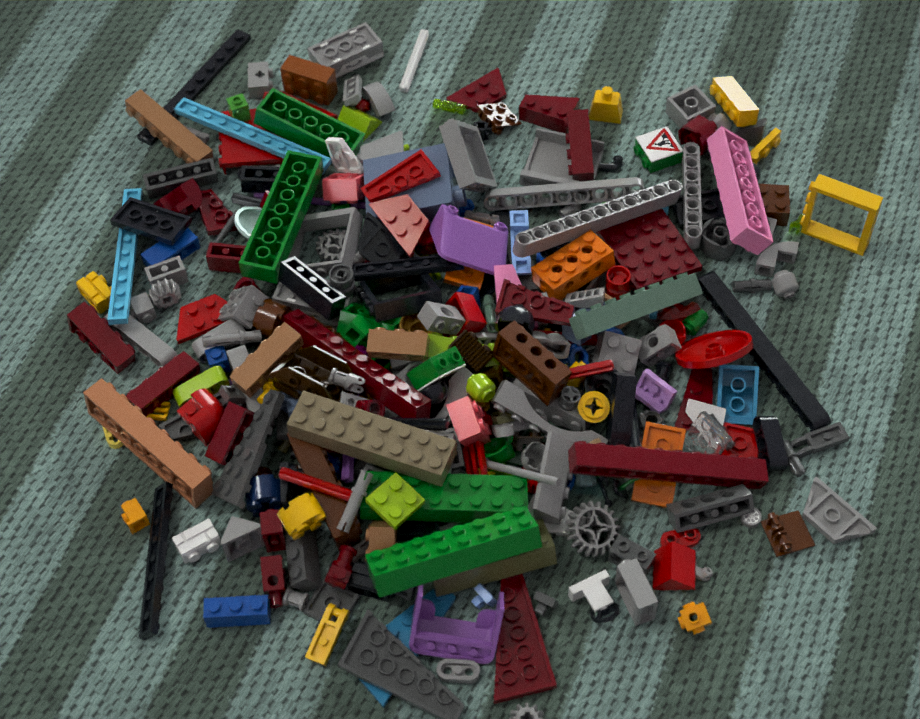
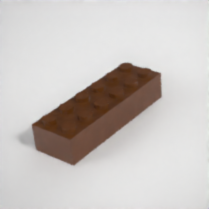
[287,433,363,552]

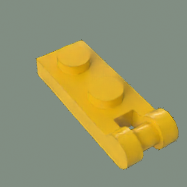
[750,127,781,164]
[305,603,350,667]

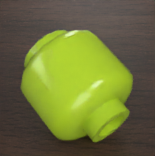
[466,373,495,403]

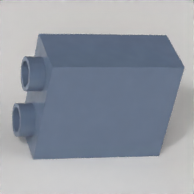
[363,143,467,227]

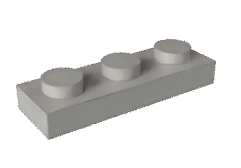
[343,74,362,107]

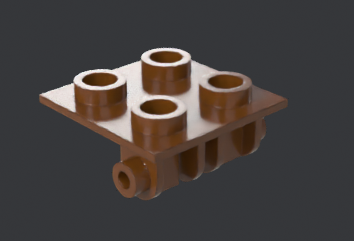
[477,102,522,135]
[760,510,815,557]

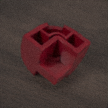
[153,177,202,216]

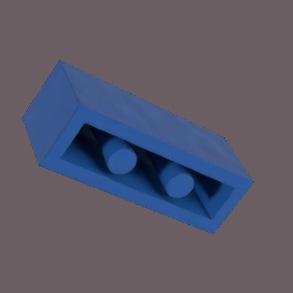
[141,228,201,267]
[203,595,271,628]

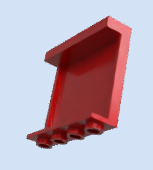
[219,109,285,174]

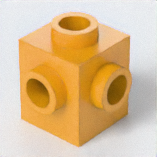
[677,602,712,635]

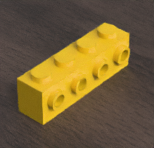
[710,76,759,127]

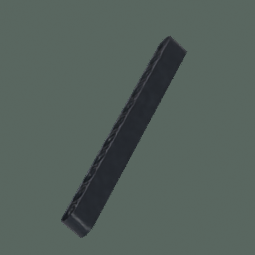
[697,271,831,432]

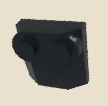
[280,462,303,510]

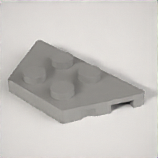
[802,476,877,544]

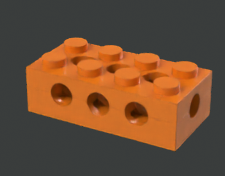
[531,229,615,300]

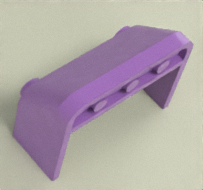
[409,584,504,664]

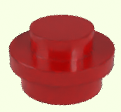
[356,98,370,112]

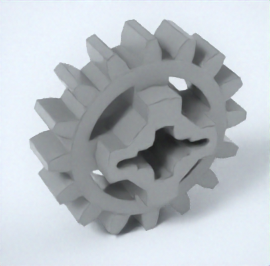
[316,228,346,262]

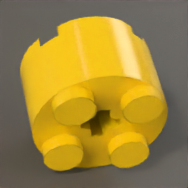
[277,492,326,540]

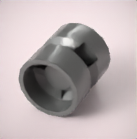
[329,264,356,299]

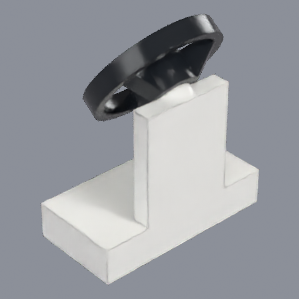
[568,569,620,623]

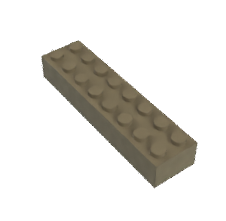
[287,391,457,487]

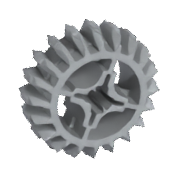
[565,501,621,557]

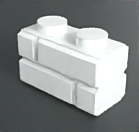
[172,519,222,564]

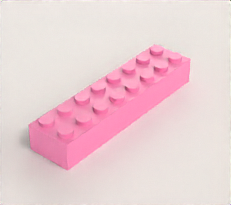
[707,126,773,255]

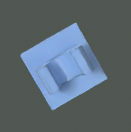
[471,583,498,610]

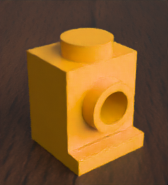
[121,498,150,534]

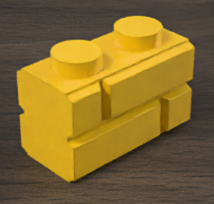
[76,271,112,314]

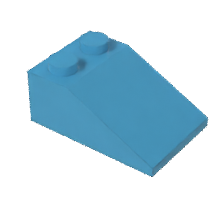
[717,364,759,425]

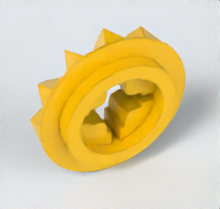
[578,391,610,423]

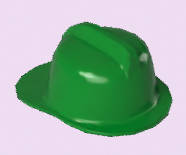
[476,435,515,463]

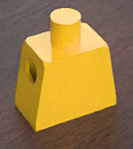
[589,86,623,124]

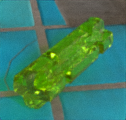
[433,98,466,115]

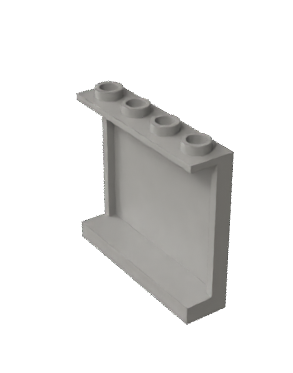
[520,128,604,195]

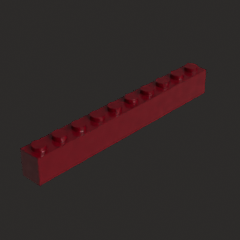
[283,309,431,418]
[568,441,769,489]

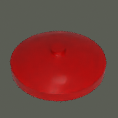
[675,330,753,369]

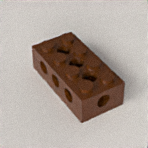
[492,320,572,406]

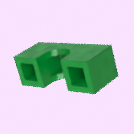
[340,314,391,369]

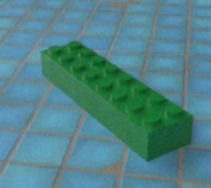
[239,150,324,284]
[360,471,528,523]
[365,506,542,598]

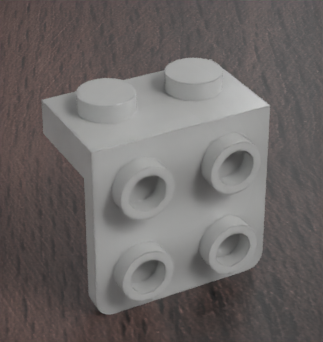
[218,285,269,329]

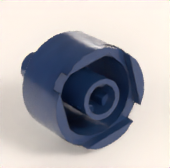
[245,474,284,517]

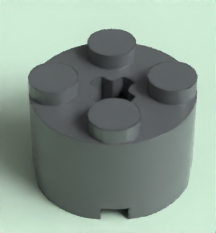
[700,218,737,261]

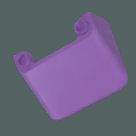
[429,204,508,275]

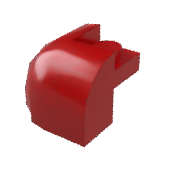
[177,388,225,446]

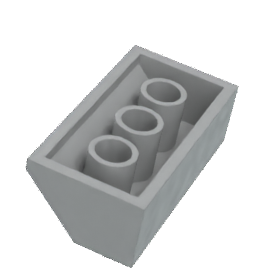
[533,431,574,525]

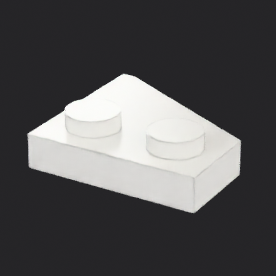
[325,137,364,174]

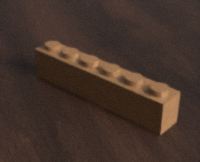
[125,89,213,164]

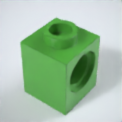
[226,93,251,122]

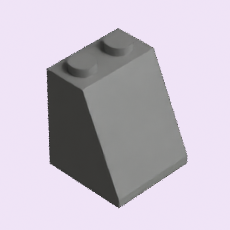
[357,131,404,173]

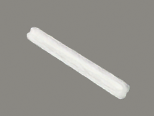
[399,29,429,93]

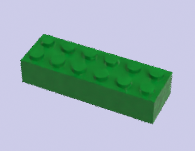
[254,88,365,158]

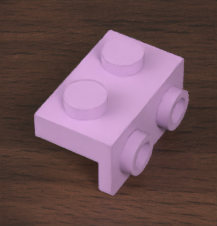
[635,369,678,414]

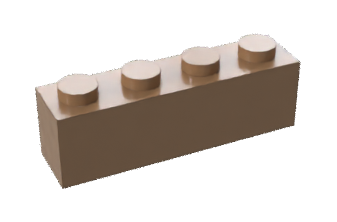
[229,322,304,398]

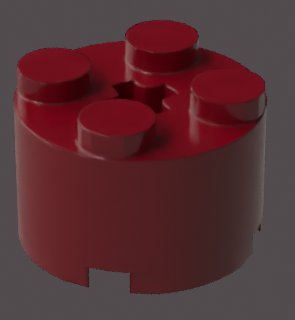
[678,115,717,156]

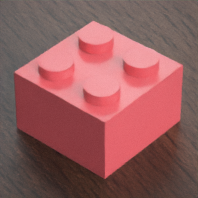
[322,173,365,204]
[446,396,492,448]

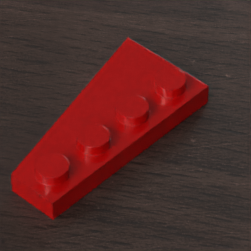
[360,149,441,203]

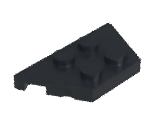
[356,212,420,262]

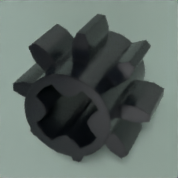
[473,120,492,141]

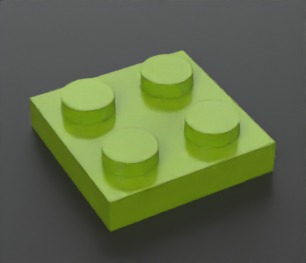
[365,472,425,530]

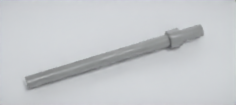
[477,458,562,487]

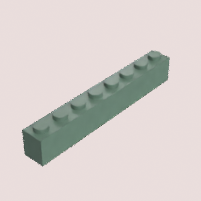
[569,272,703,340]

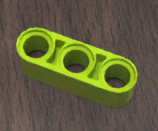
[173,366,230,408]

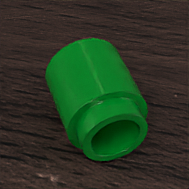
[682,308,709,336]

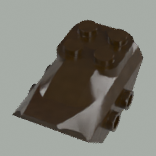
[269,345,361,402]

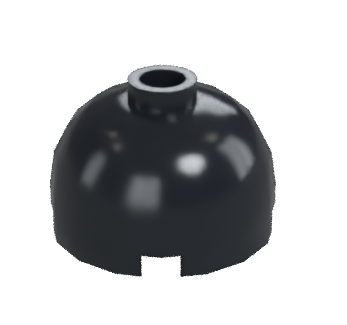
[495,304,535,336]

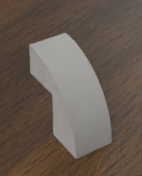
[362,82,395,117]
[754,241,799,277]

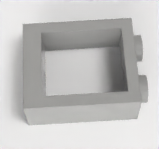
[615,558,658,626]

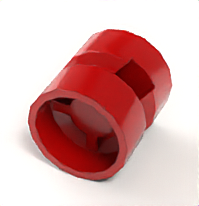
[605,265,631,300]

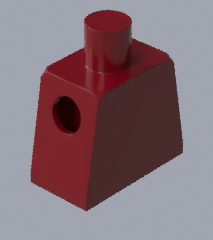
[260,555,287,608]

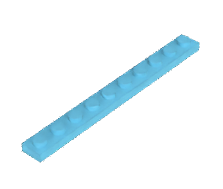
[174,97,332,175]
[107,188,143,325]

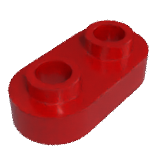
[660,528,701,548]

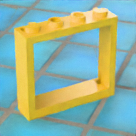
[799,174,884,256]

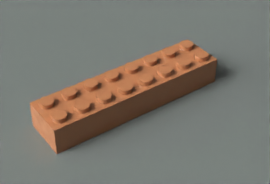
[83,378,213,508]

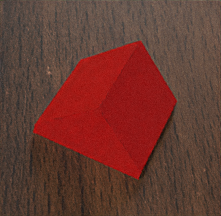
[653,541,696,590]

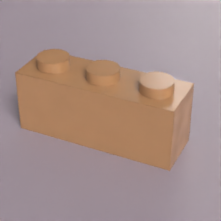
[366,327,430,362]

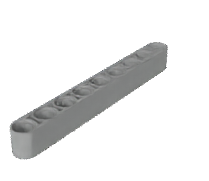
[484,177,644,211]

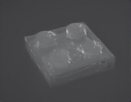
[684,411,732,455]

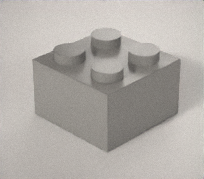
[665,85,716,128]
[592,330,642,374]

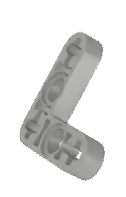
[491,415,548,438]

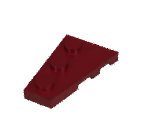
[198,189,238,236]

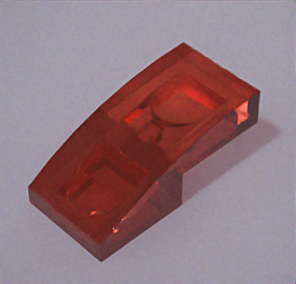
[657,302,701,320]

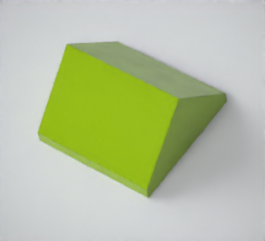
[338,105,382,142]

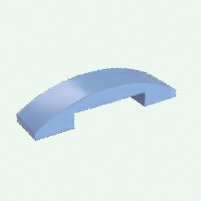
[510,210,532,275]

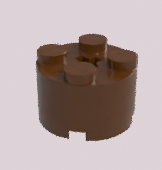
[253,299,293,339]

